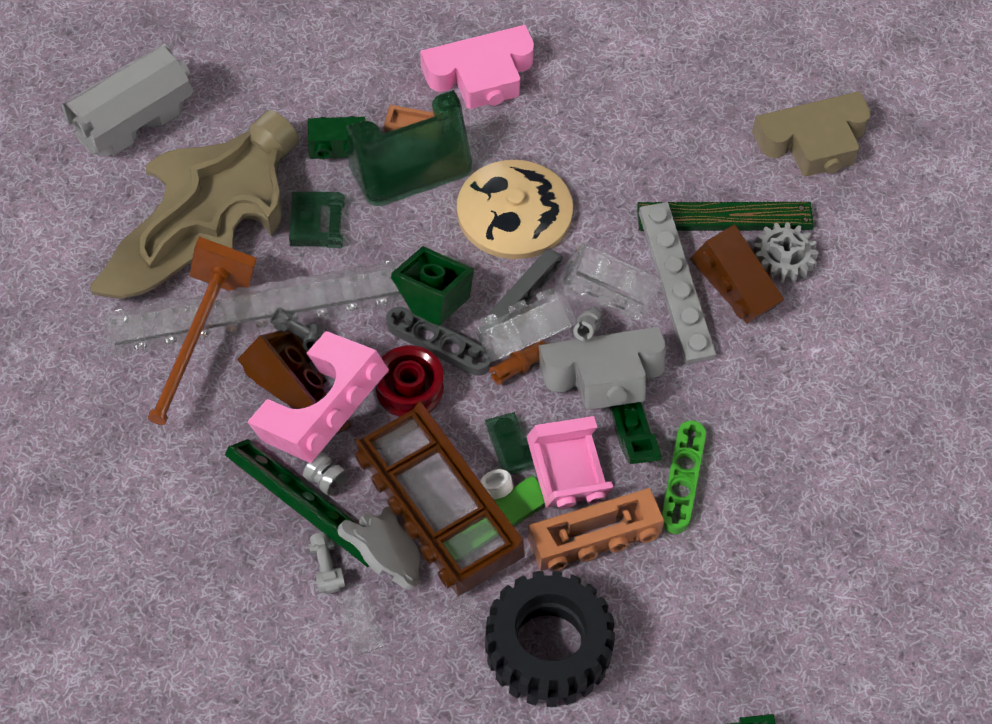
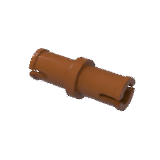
[489,339,546,385]

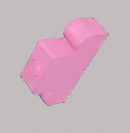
[420,25,534,109]

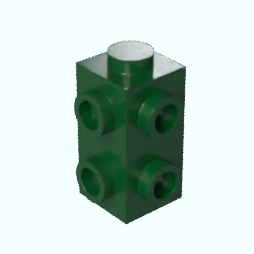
[308,116,372,159]

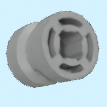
[303,452,348,496]

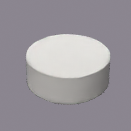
[480,469,514,499]

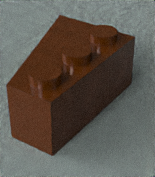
[690,224,784,324]

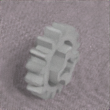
[752,222,818,283]

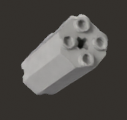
[61,43,194,156]

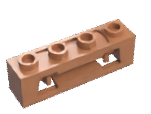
[527,488,664,572]

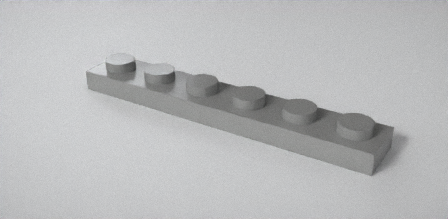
[639,202,716,365]

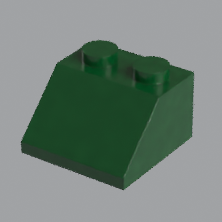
[391,246,474,326]

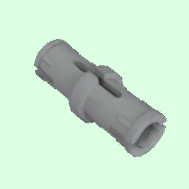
[573,306,603,341]

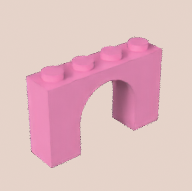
[248,331,389,463]

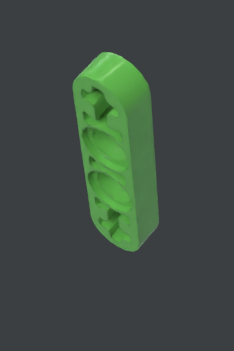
[662,421,706,534]

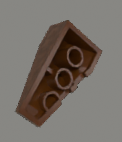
[237,329,351,434]

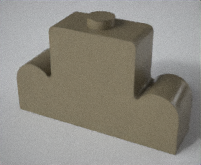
[752,91,871,176]

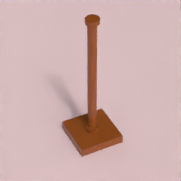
[148,236,257,425]

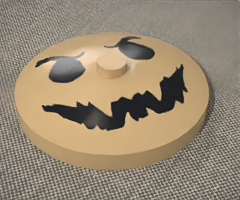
[457,160,573,259]

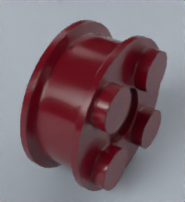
[376,345,444,417]

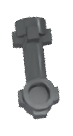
[270,307,323,351]

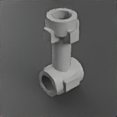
[308,532,345,595]

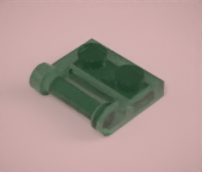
[289,192,345,248]

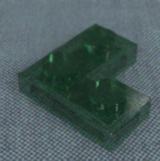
[485,412,535,475]

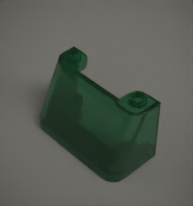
[346,90,472,206]

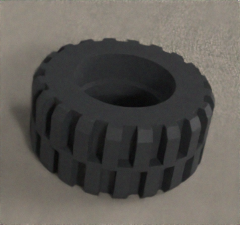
[485,571,615,707]

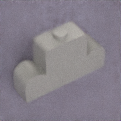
[539,327,665,410]

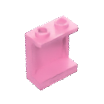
[527,416,614,510]

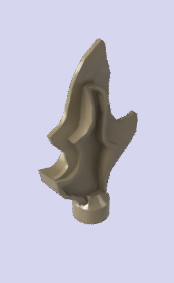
[90,110,299,299]

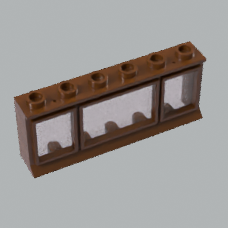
[355,401,525,597]

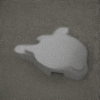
[338,507,420,590]

